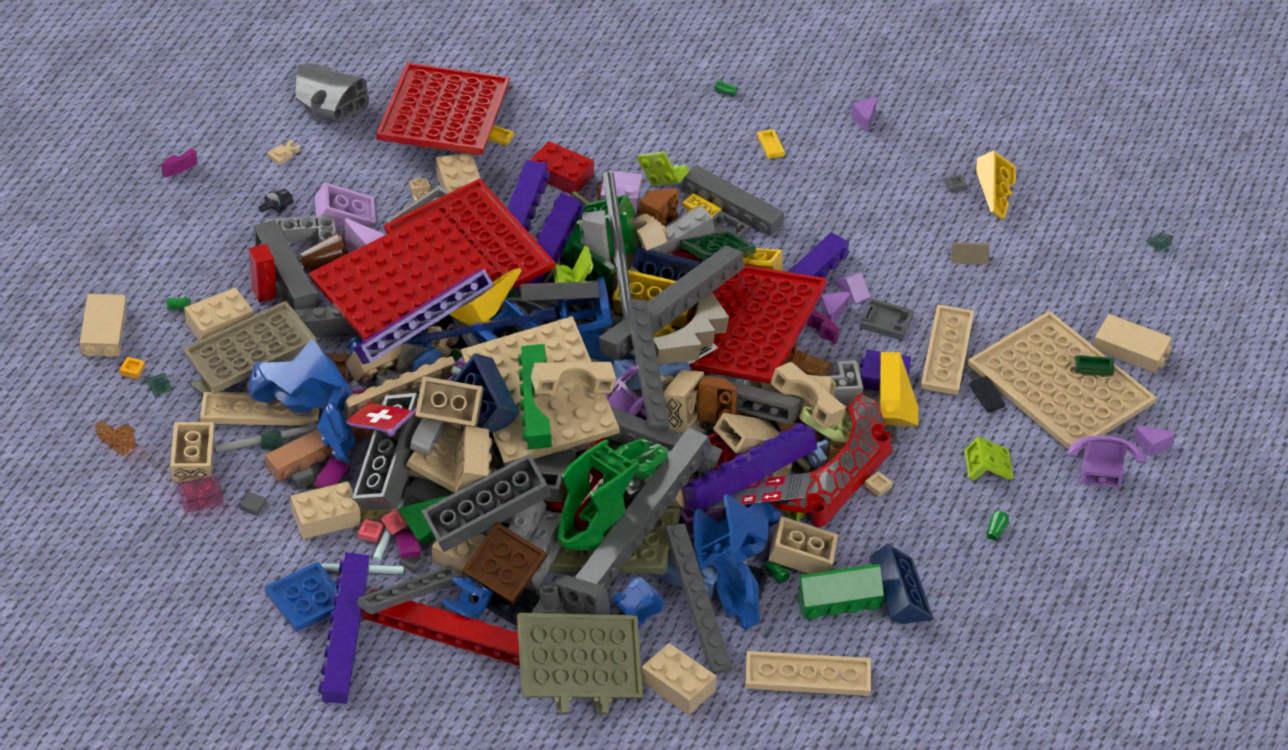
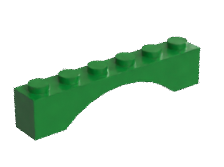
[518,344,552,450]

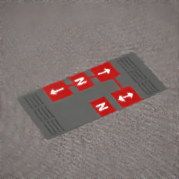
[692,473,810,510]

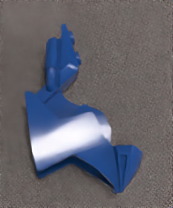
[249,340,356,464]
[693,494,780,629]

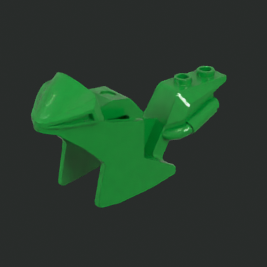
[557,438,670,551]

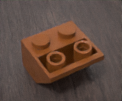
[639,188,679,226]
[697,376,737,423]

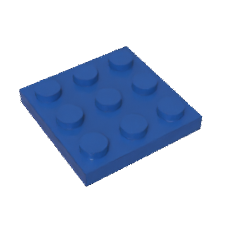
[265,562,339,632]

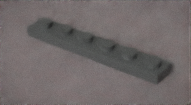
[357,566,463,614]

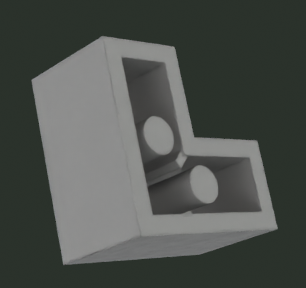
[824,360,863,405]

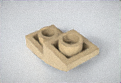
[409,178,431,202]

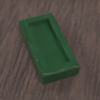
[1075,355,1114,376]

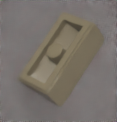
[951,242,989,264]

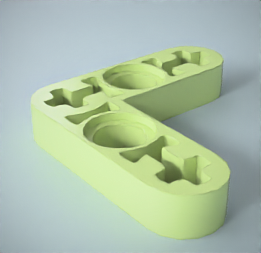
[799,406,852,446]

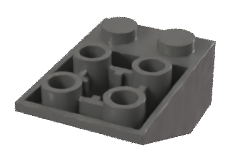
[533,451,576,503]

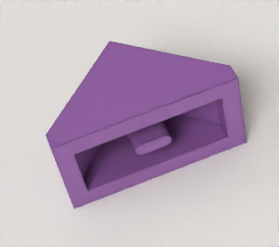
[851,97,877,132]
[834,272,871,305]
[821,292,851,323]
[1133,425,1175,457]

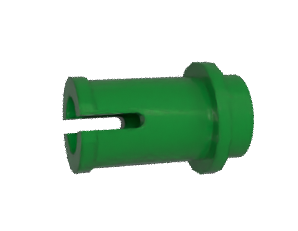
[715,80,738,96]
[167,296,191,311]
[765,561,790,583]

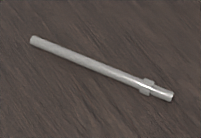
[215,422,319,453]

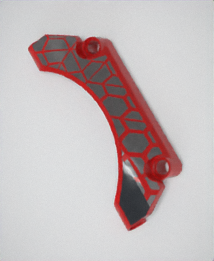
[769,394,893,527]

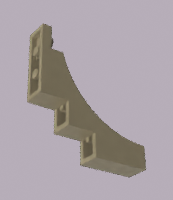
[653,292,729,365]

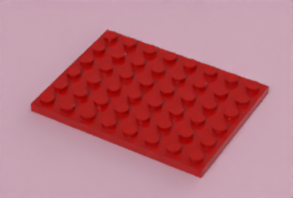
[376,62,510,155]
[384,178,556,291]
[309,209,497,340]
[684,265,827,384]

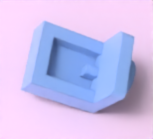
[808,440,829,470]

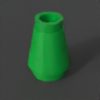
[986,511,1009,541]

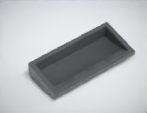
[519,281,599,301]

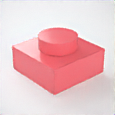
[381,508,408,535]
[358,519,384,543]

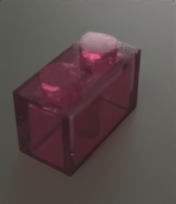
[178,476,224,514]

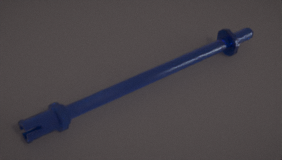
[405,307,557,347]

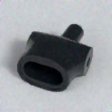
[259,189,294,213]

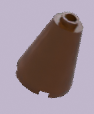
[298,231,349,270]

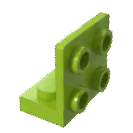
[637,151,690,186]
[552,246,593,283]
[964,436,1013,480]

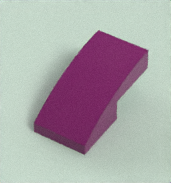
[161,148,198,177]
[807,310,839,344]
[314,457,351,488]
[394,529,421,559]

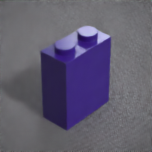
[859,349,911,392]

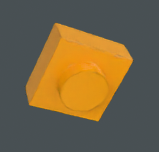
[119,357,146,380]

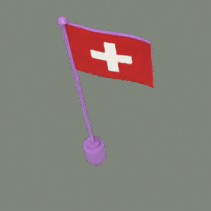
[347,356,465,436]

